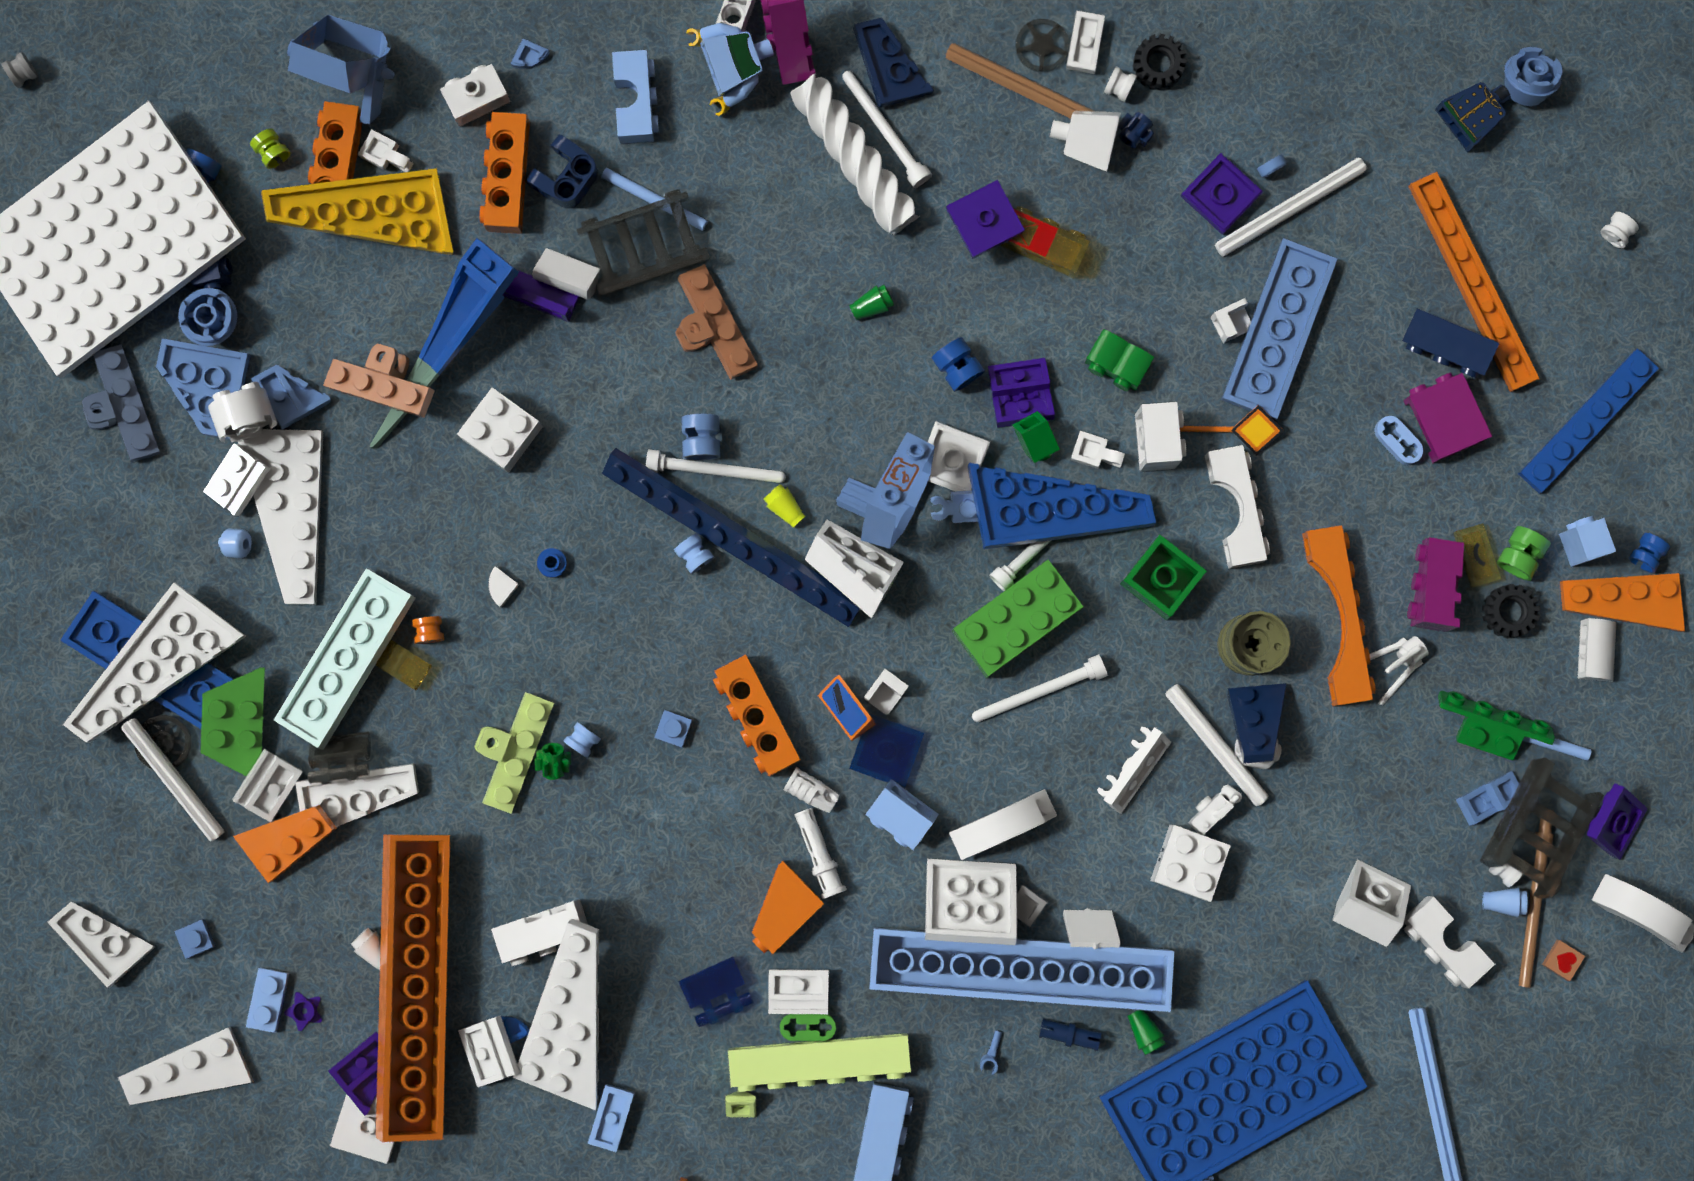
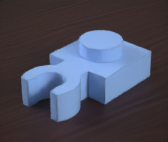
[931,491,978,523]

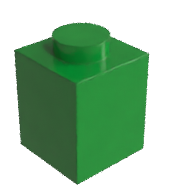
[1012,411,1060,463]

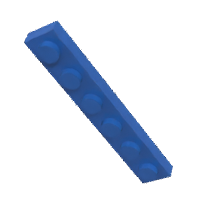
[1518,348,1659,494]

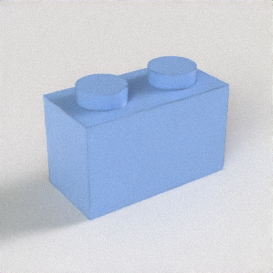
[1559,516,1616,567]
[865,779,939,850]

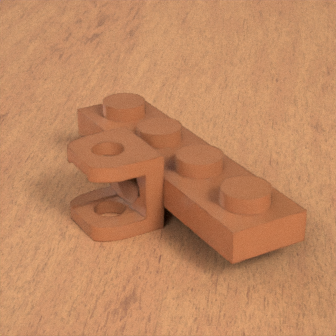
[675,264,758,380]
[323,344,434,418]

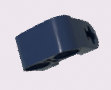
[525,134,598,209]

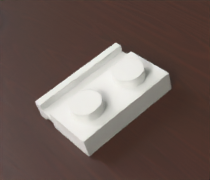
[203,443,271,516]
[232,749,303,822]
[768,969,829,1014]
[458,1015,520,1087]

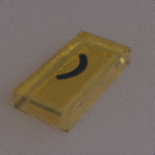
[1453,523,1501,588]

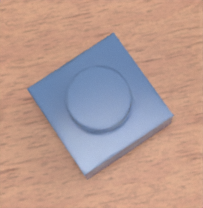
[654,710,692,748]
[174,919,216,959]

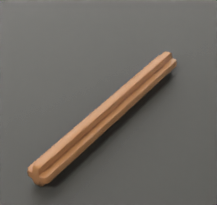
[946,43,1094,119]

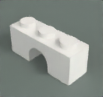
[1404,896,1495,989]

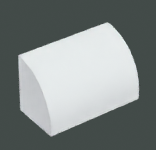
[532,248,600,300]
[1578,618,1616,682]

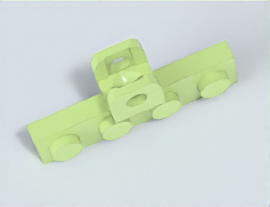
[474,692,554,814]

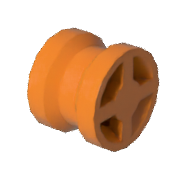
[412,616,444,644]

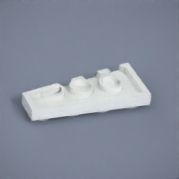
[295,763,419,827]
[118,1027,254,1105]

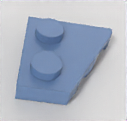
[251,365,331,430]

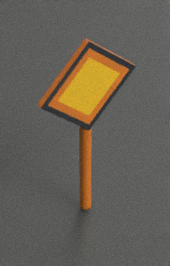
[1180,404,1284,456]

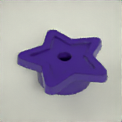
[284,992,322,1031]

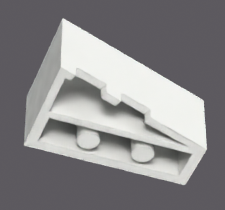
[805,520,904,619]
[491,899,588,966]

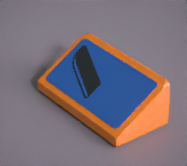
[818,674,875,741]

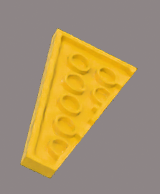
[261,168,453,255]

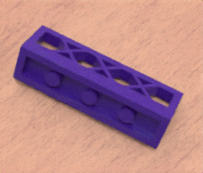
[503,270,580,322]

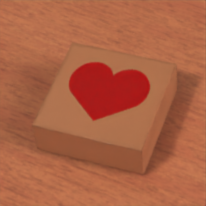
[1542,940,1585,981]

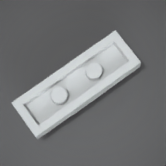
[1097,727,1171,814]

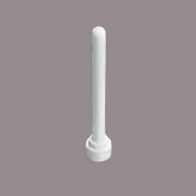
[842,71,932,188]
[646,449,786,483]
[989,540,1052,591]
[972,654,1108,722]

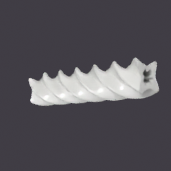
[791,73,920,235]

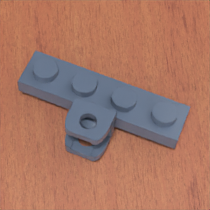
[82,344,159,463]

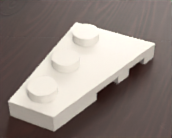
[48,902,155,988]

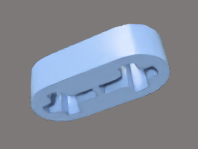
[1375,416,1423,465]

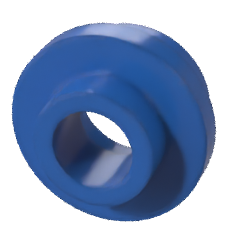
[537,548,567,578]

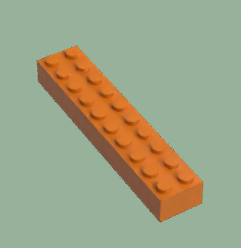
[376,835,450,1142]

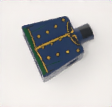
[1435,82,1511,153]

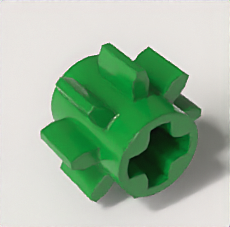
[535,743,571,780]

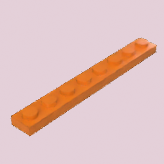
[1408,172,1539,392]

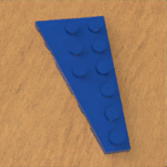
[967,463,1156,550]

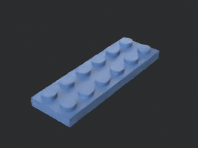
[1221,238,1337,421]

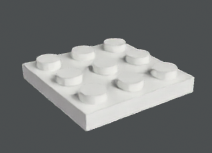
[925,859,1017,945]

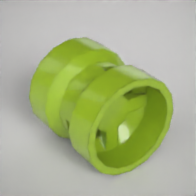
[250,128,291,169]

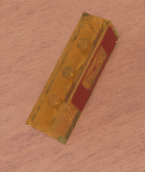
[999,206,1090,278]

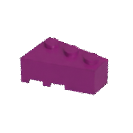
[761,0,816,85]
[1407,537,1464,632]

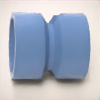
[682,414,720,460]

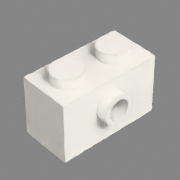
[440,64,511,127]

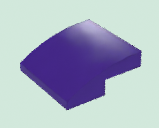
[988,358,1055,428]

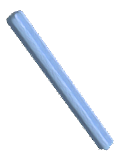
[1408,1008,1462,1181]

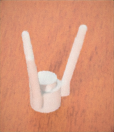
[1370,636,1428,705]

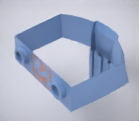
[287,15,394,124]
[836,432,935,549]

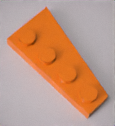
[1560,573,1685,632]

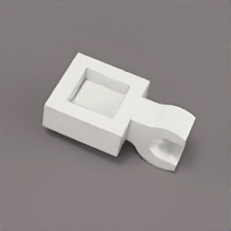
[358,130,413,172]
[1071,431,1125,469]

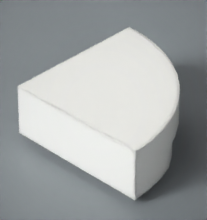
[489,566,519,608]

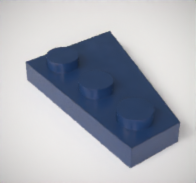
[853,17,934,108]
[1227,683,1286,764]

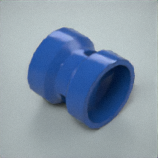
[1629,533,1670,573]

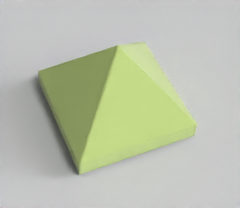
[725,1091,756,1117]

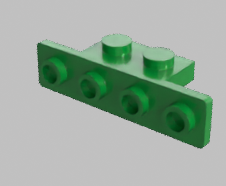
[1438,691,1555,761]

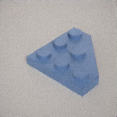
[156,339,250,440]

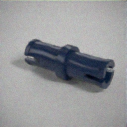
[1039,1018,1102,1051]

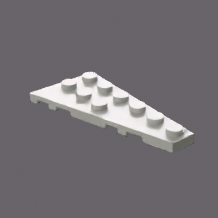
[238,429,323,605]
[63,583,246,743]
[513,918,599,1110]

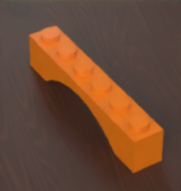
[1302,525,1376,707]

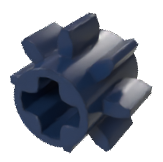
[1118,112,1154,148]

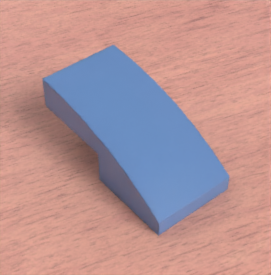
[1456,771,1526,826]

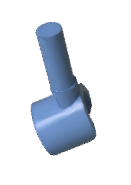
[980,1030,1002,1074]

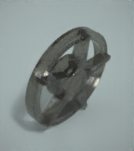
[1015,19,1069,72]

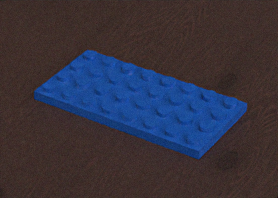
[1099,980,1367,1181]

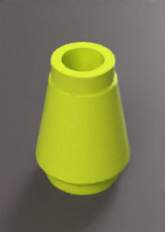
[763,484,805,528]

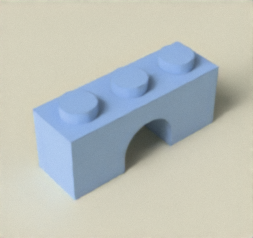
[612,50,659,144]

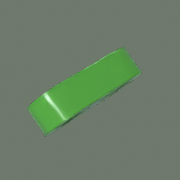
[779,1014,836,1041]

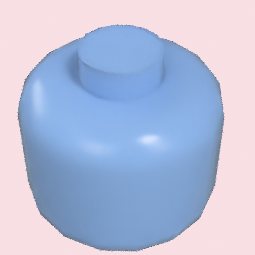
[218,528,252,558]

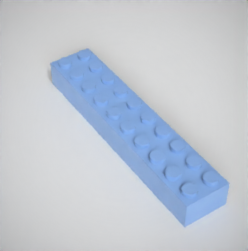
[869,927,1174,1012]

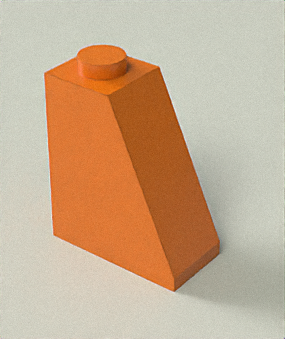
[752,861,824,954]

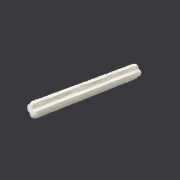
[1165,684,1268,806]
[121,718,224,841]

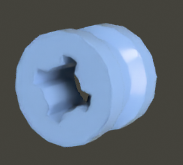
[564,722,601,758]

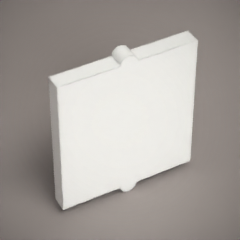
[1063,908,1120,949]

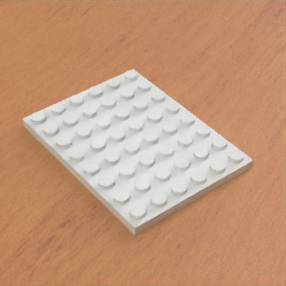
[0,101,246,378]

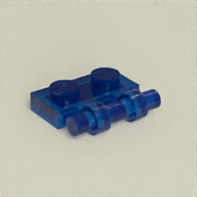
[678,956,754,1027]

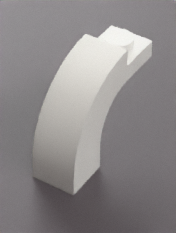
[949,789,1057,860]
[1592,874,1694,953]

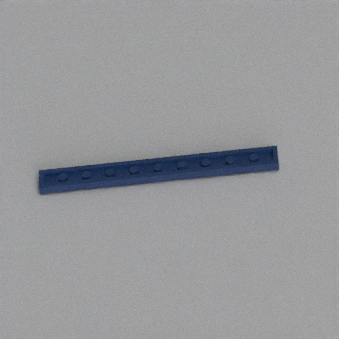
[602,448,860,627]

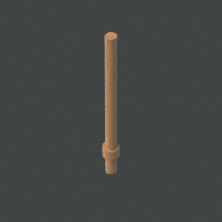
[1518,809,1554,988]

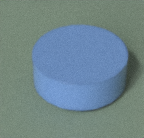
[1257,154,1287,178]

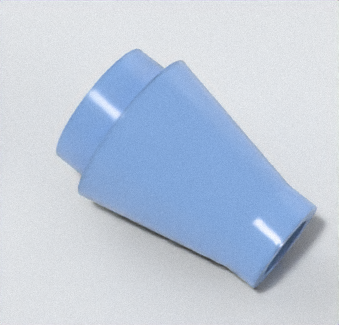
[1482,888,1527,917]

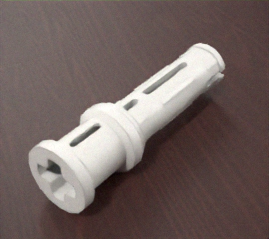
[794,808,847,899]

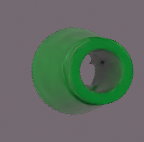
[849,285,894,320]
[1127,1010,1166,1055]

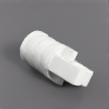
[783,767,839,813]

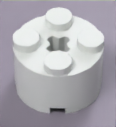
[208,382,277,442]

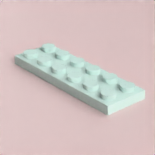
[274,568,416,750]

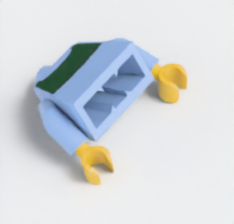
[686,23,774,116]

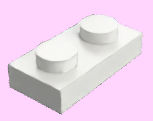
[1066,11,1105,74]

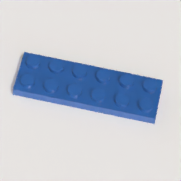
[60,591,234,729]

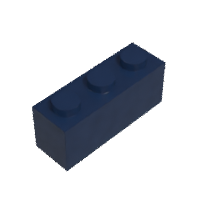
[1402,308,1500,378]

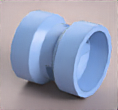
[674,533,714,574]

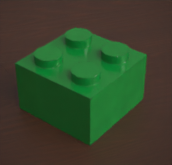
[1120,535,1206,620]

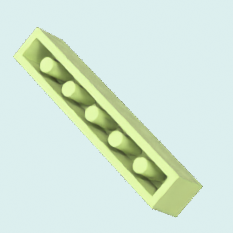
[728,1033,911,1092]

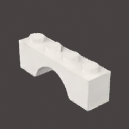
[1205,445,1270,569]

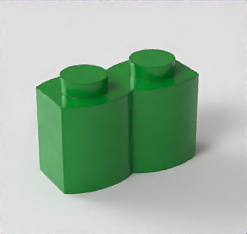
[1085,329,1154,392]

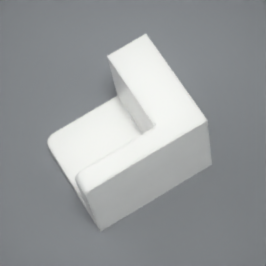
[1211,298,1251,343]
[864,669,909,715]

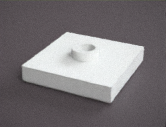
[928,421,990,492]
[330,1094,395,1164]

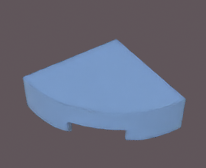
[511,39,550,69]

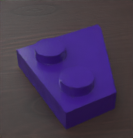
[328,1031,378,1116]

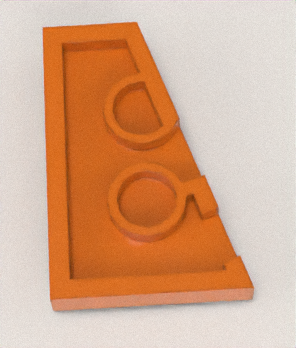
[233,805,337,883]

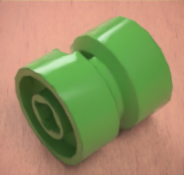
[1497,526,1551,581]

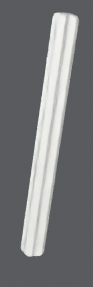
[1215,158,1367,256]

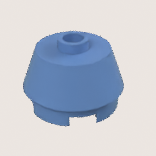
[1505,47,1563,106]
[178,288,237,346]

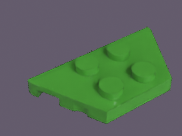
[201,667,265,776]

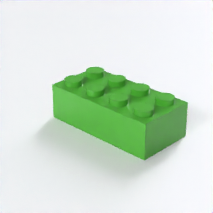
[952,559,1084,678]

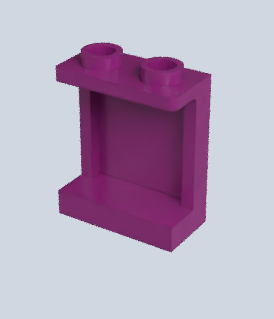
[1403,372,1492,464]

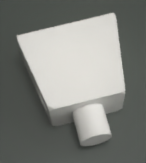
[1050,111,1121,171]

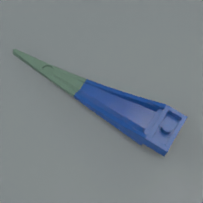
[370,238,519,449]

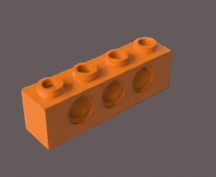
[308,101,363,184]
[479,112,530,234]
[713,655,801,777]

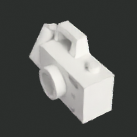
[1188,785,1242,835]

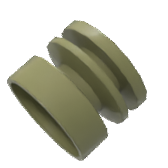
[1217,611,1291,676]

